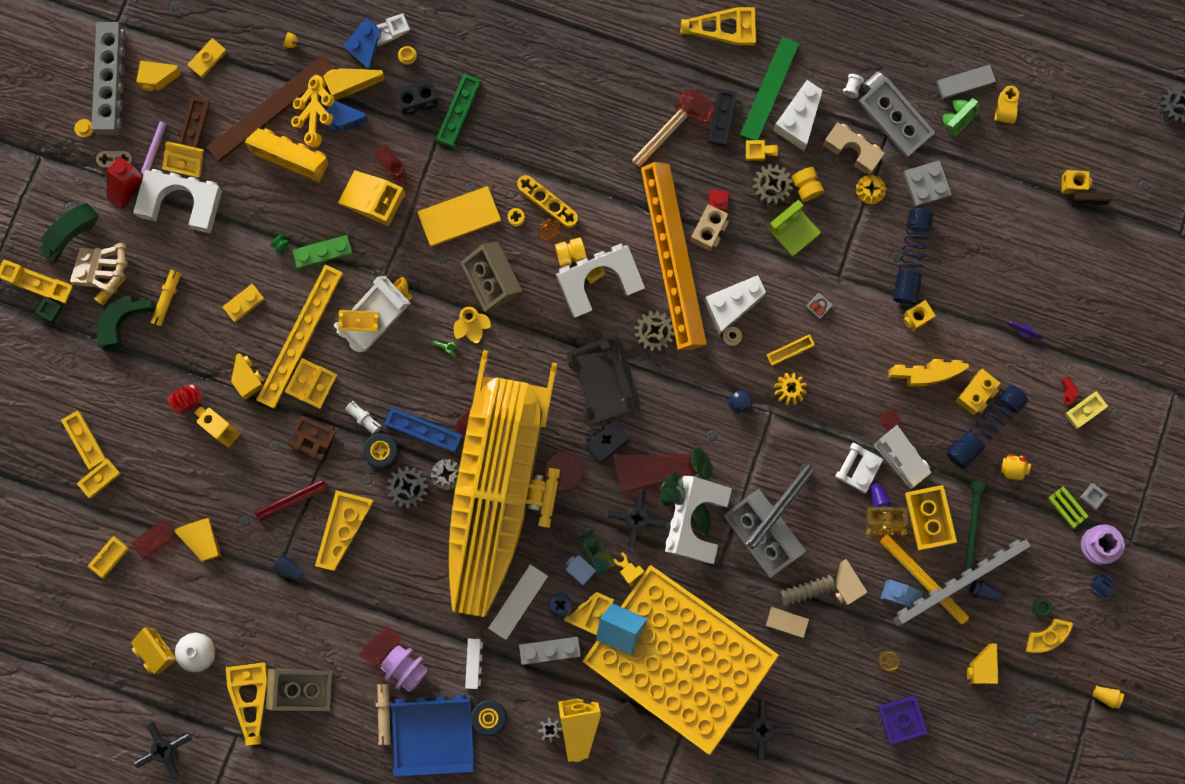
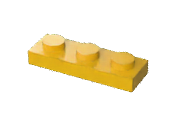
[61,411,107,470]

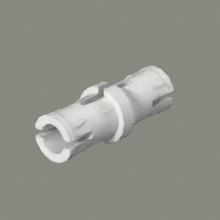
[345,401,382,435]

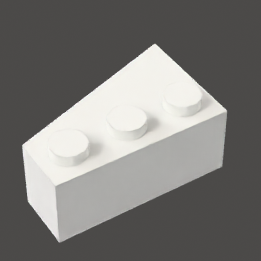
[773,80,822,151]
[704,275,766,336]
[873,425,931,489]

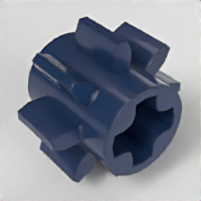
[1090,574,1115,598]

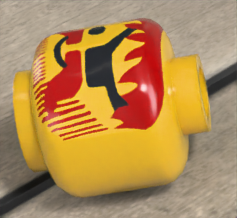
[1001,454,1031,481]

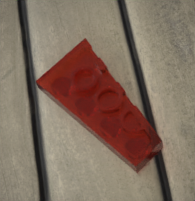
[613,454,697,492]

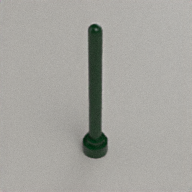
[964,481,987,571]

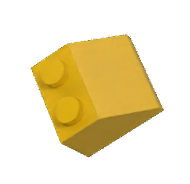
[131,627,176,674]

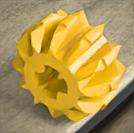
[774,373,807,405]

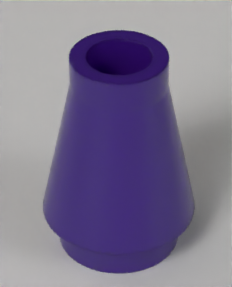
[870,483,892,513]

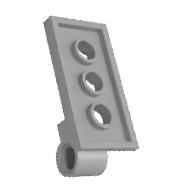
[859,72,935,158]

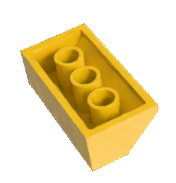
[245,128,329,183]

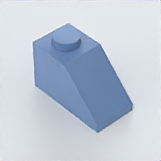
[881,579,924,609]

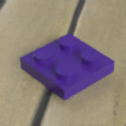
[877,695,928,745]

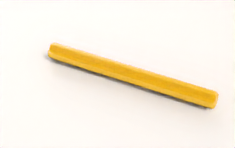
[880,535,969,624]

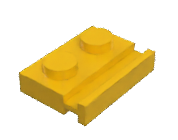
[162,142,204,177]

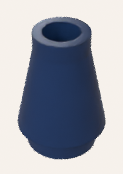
[272,555,303,580]
[970,579,1001,602]

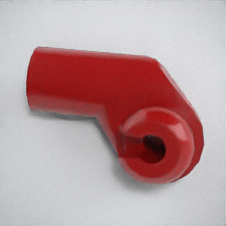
[1061,377,1078,405]

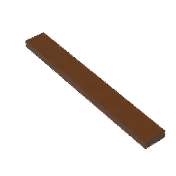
[206,55,335,162]

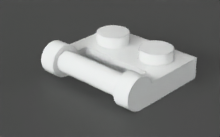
[835,443,883,493]

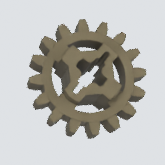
[752,164,793,206]
[634,311,675,352]

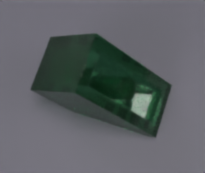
[576,529,615,575]

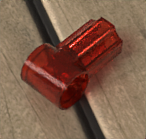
[374,144,406,182]

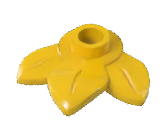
[454,307,491,343]

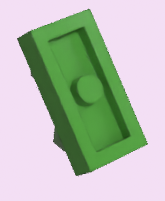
[943,98,980,137]

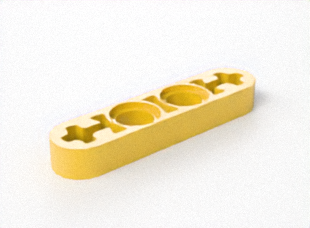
[517,175,578,228]

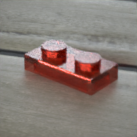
[131,520,176,559]
[359,625,402,668]

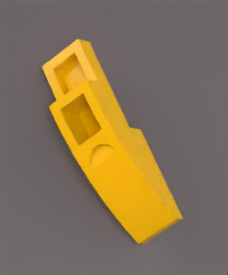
[888,359,969,387]

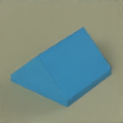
[596,603,648,655]

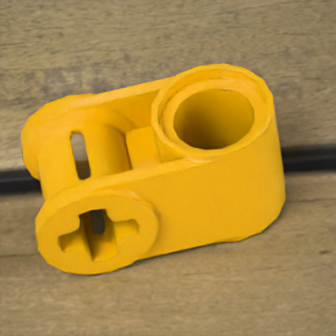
[995,86,1019,124]

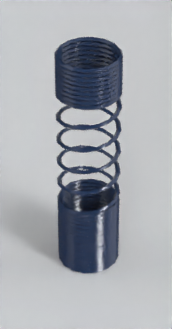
[893,208,934,305]
[946,385,1029,469]

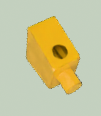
[194,407,241,448]

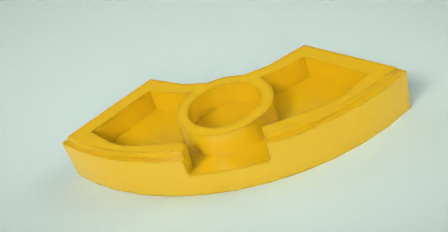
[1026,618,1073,653]

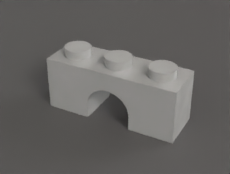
[519,637,581,665]

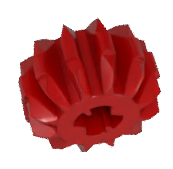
[168,385,203,414]

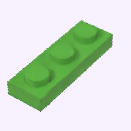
[292,235,353,269]

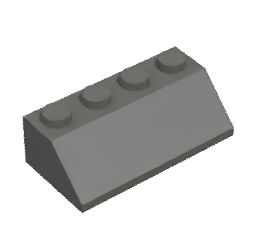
[723,489,806,578]

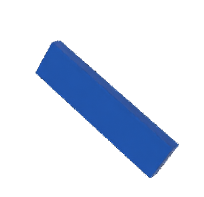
[384,407,463,454]

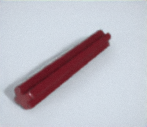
[255,479,328,521]

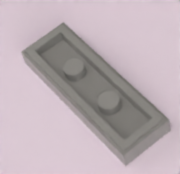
[936,65,996,99]

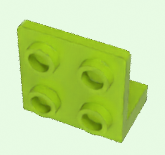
[768,200,820,256]

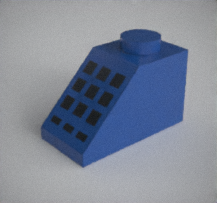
[325,101,368,132]

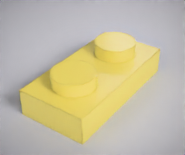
[1065,391,1108,429]

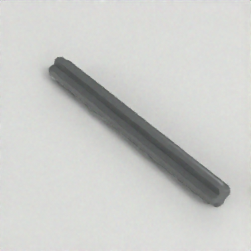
[746,465,815,549]

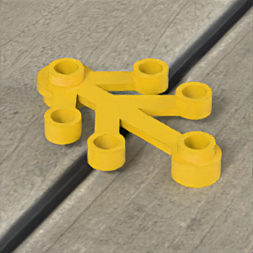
[291,75,334,148]

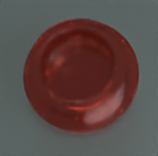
[880,410,900,429]

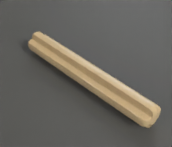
[632,109,688,167]

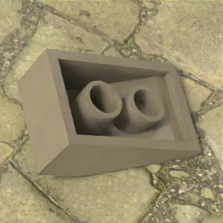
[265,669,332,711]

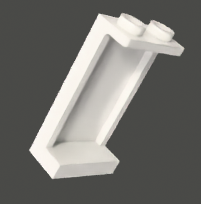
[334,276,411,352]

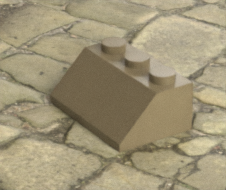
[460,242,522,312]

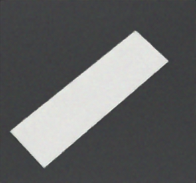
[488,565,548,640]

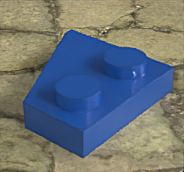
[343,17,382,70]

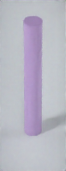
[141,122,167,175]

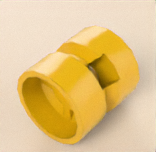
[791,167,824,202]
[555,238,587,268]

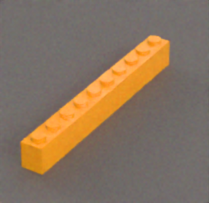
[641,162,707,350]

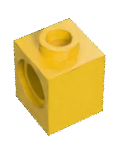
[1061,170,1092,194]
[903,300,936,331]

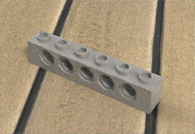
[92,22,126,135]

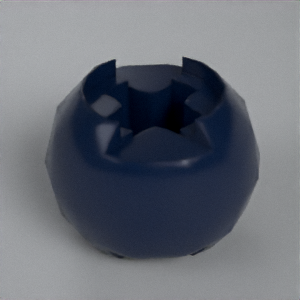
[728,390,752,413]
[548,593,573,618]

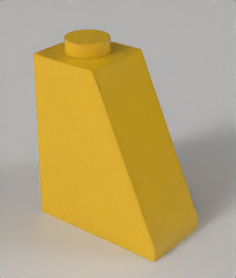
[558,698,601,762]

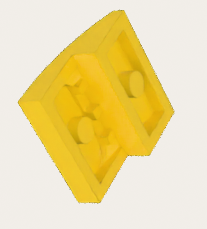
[284,358,337,409]

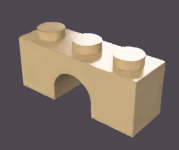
[823,122,884,175]

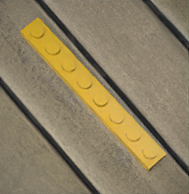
[257,265,343,409]

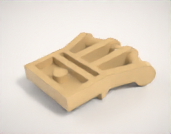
[70,243,128,295]

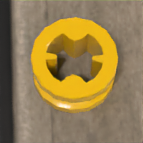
[508,208,525,227]

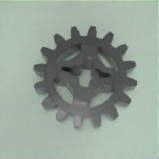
[1159,83,1185,125]
[386,466,429,509]

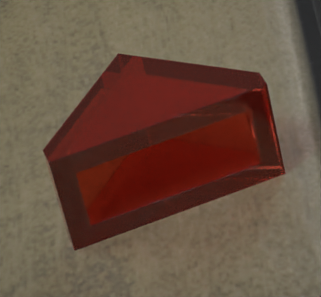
[674,89,715,121]

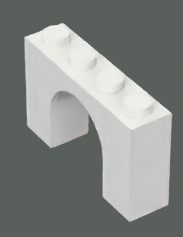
[133,169,222,234]
[556,243,645,317]
[665,476,732,564]

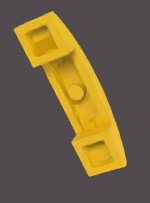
[0,259,74,304]

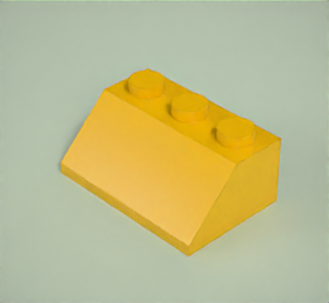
[905,485,957,550]

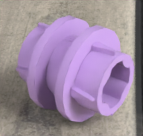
[1081,525,1125,565]
[381,645,428,692]

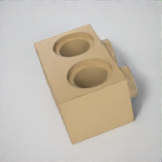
[690,204,729,251]

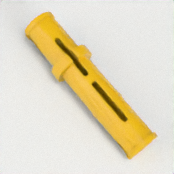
[150,270,182,327]

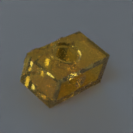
[866,507,908,535]

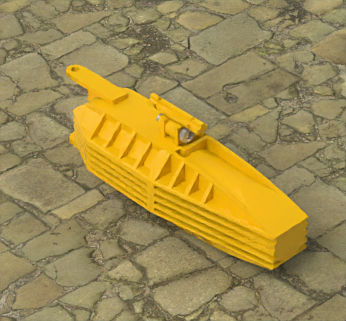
[449,350,560,617]

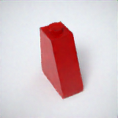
[106,156,143,209]

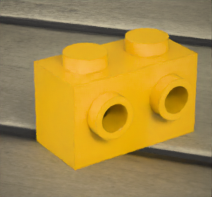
[955,369,1000,415]

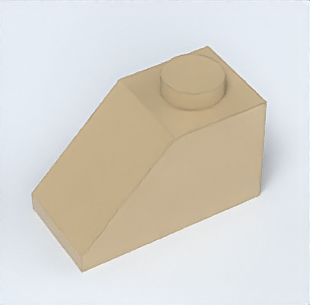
[835,559,867,606]

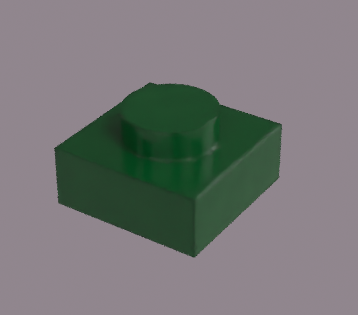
[35,297,63,323]

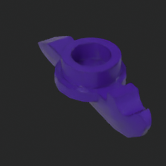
[1009,321,1043,339]

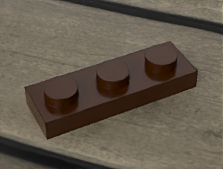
[178,96,211,148]

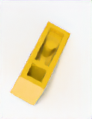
[323,69,385,101]

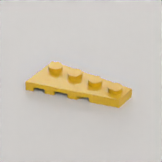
[315,491,374,571]

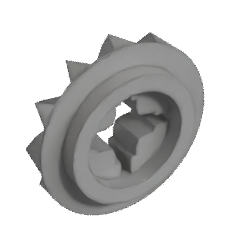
[431,459,460,490]

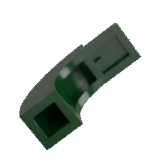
[39,203,100,264]
[97,295,156,350]

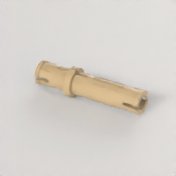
[376,684,392,745]

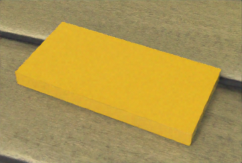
[418,186,501,247]

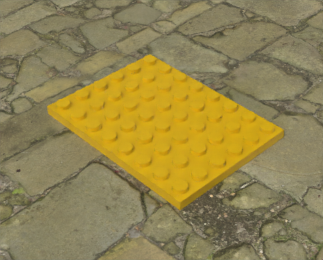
[582,565,779,755]

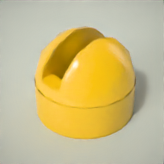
[283,32,298,48]

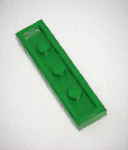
[436,74,481,148]

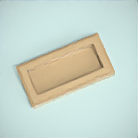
[765,607,809,638]

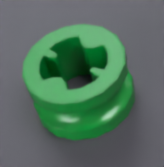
[270,235,289,253]

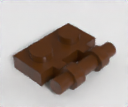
[287,415,336,461]

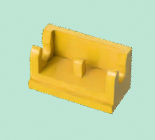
[338,310,378,333]

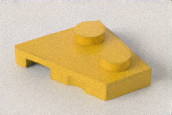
[564,592,615,635]

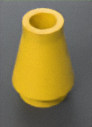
[1092,685,1124,709]

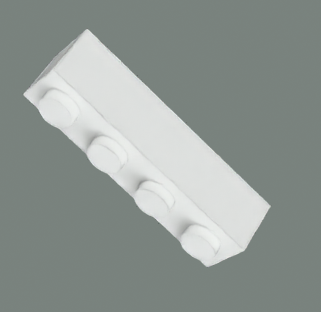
[465,639,483,689]

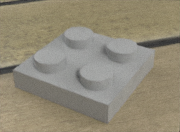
[903,160,952,207]

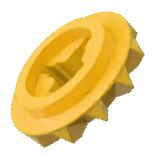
[856,174,887,204]

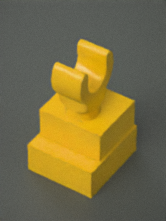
[614,553,645,588]

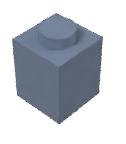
[565,555,596,586]

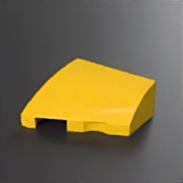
[175,518,221,562]

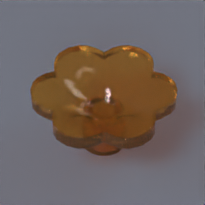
[539,218,560,240]

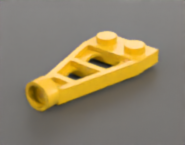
[681,7,756,45]
[226,662,268,746]

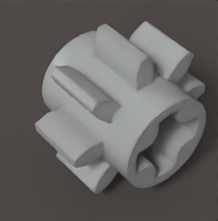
[538,717,562,742]

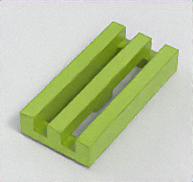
[1047,486,1089,529]

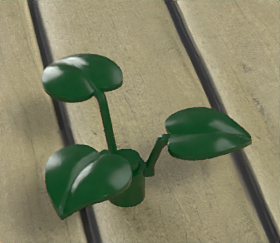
[659,447,712,537]

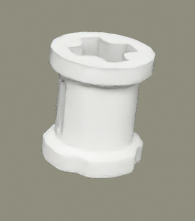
[842,74,864,98]

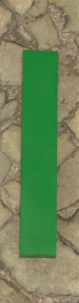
[740,37,799,140]

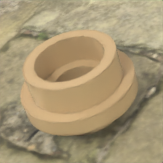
[723,327,742,346]

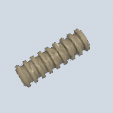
[780,575,836,607]

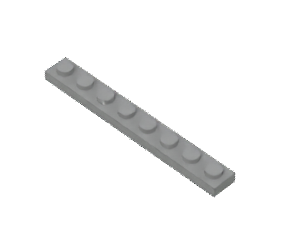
[893,539,1030,626]

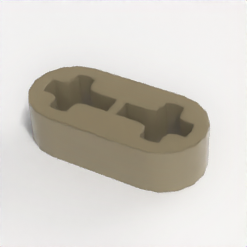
[96,151,134,170]

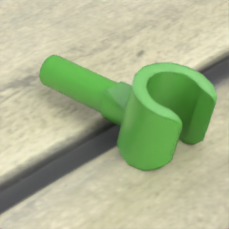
[433,340,460,357]

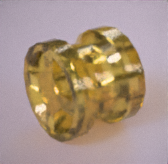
[877,651,900,671]

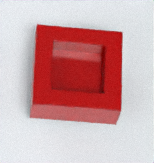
[708,190,729,212]

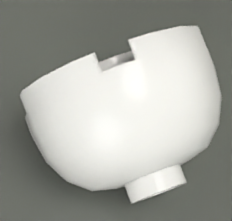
[175,633,216,672]

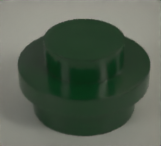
[1032,598,1052,618]

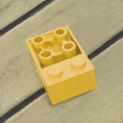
[338,170,405,227]

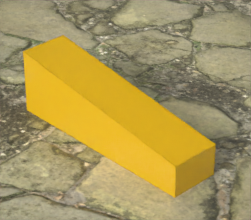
[767,334,815,366]

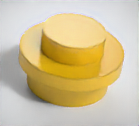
[398,46,417,65]
[74,119,93,138]

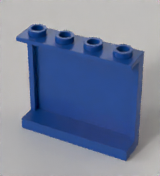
[390,695,474,777]

